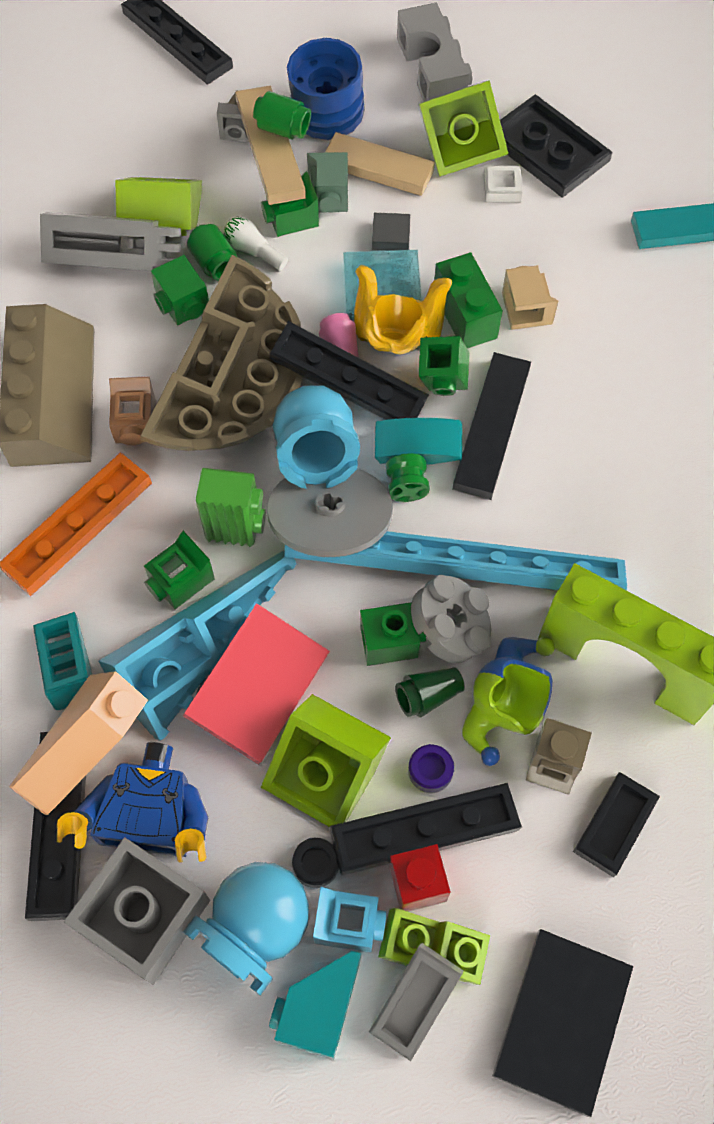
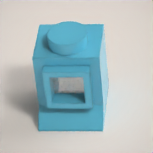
[313,887,387,953]

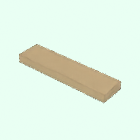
[236,85,306,205]

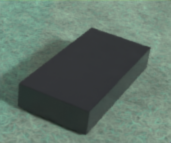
[573,772,660,878]

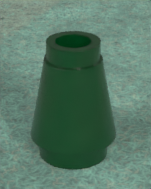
[395,667,465,718]

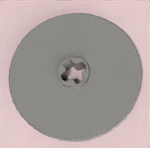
[267,468,393,557]

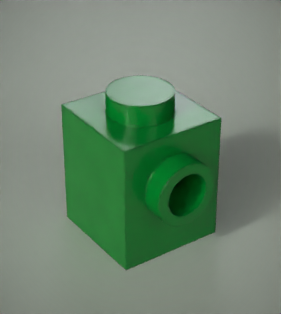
[150,255,209,326]
[419,336,470,396]
[360,602,426,666]

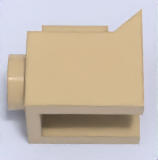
[502,265,559,330]

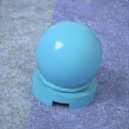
[273,386,360,489]
[183,862,309,996]

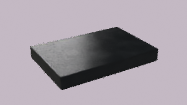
[500,94,613,198]
[492,929,634,1117]

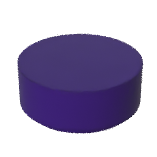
[408,744,454,793]

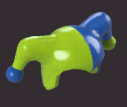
[462,637,555,766]

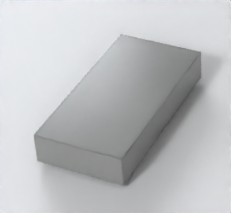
[369,943,464,1061]

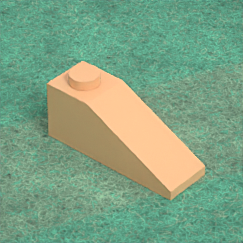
[9,671,148,815]

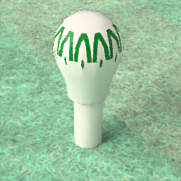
[223,216,288,271]

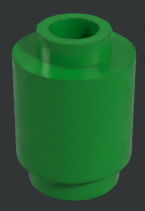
[253,91,311,140]
[187,224,237,281]

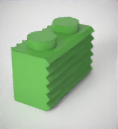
[195,468,266,548]

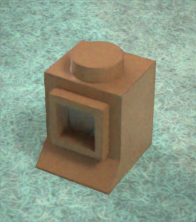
[109,377,156,446]

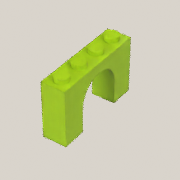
[538,563,714,726]

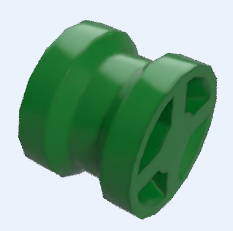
[385,453,430,502]

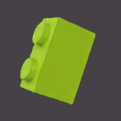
[418,80,508,177]
[115,177,202,236]
[261,694,391,827]

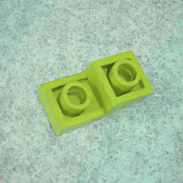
[378,908,490,985]

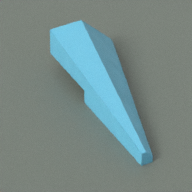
[98,551,297,741]

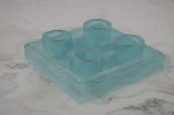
[343,250,422,321]

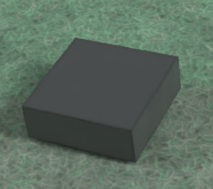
[372,212,410,251]

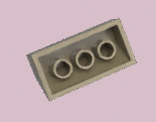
[0,304,95,467]

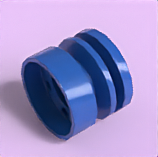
[287,38,365,140]

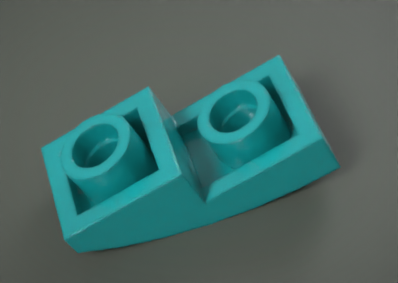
[375,418,462,465]

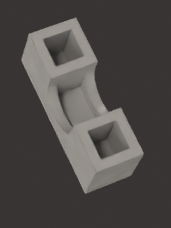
[397,2,473,101]

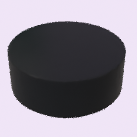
[292,838,339,888]

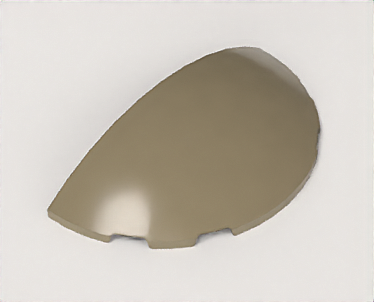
[140,255,303,451]

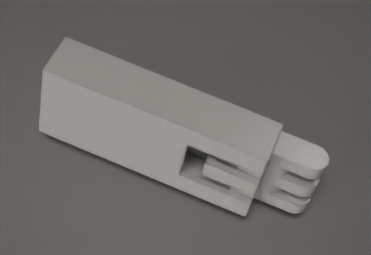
[40,212,181,271]

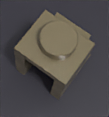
[525,718,592,795]

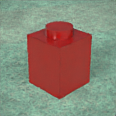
[389,844,451,911]

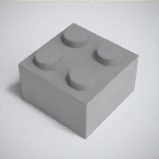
[64,837,211,985]

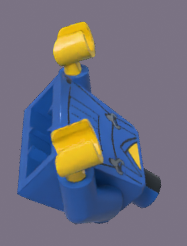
[57,742,208,863]

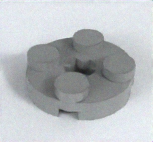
[411,575,491,663]

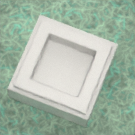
[484,166,523,203]

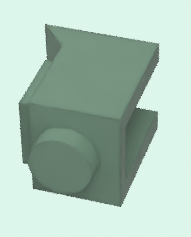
[307,152,348,212]

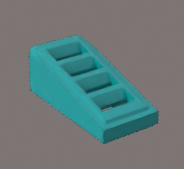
[33,612,93,710]

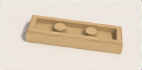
[325,132,435,196]

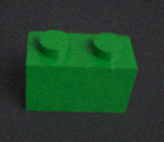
[434,252,503,348]

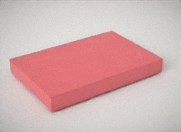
[183,603,330,765]

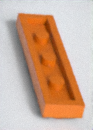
[0,452,152,596]

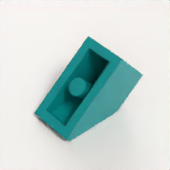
[269,951,361,1060]

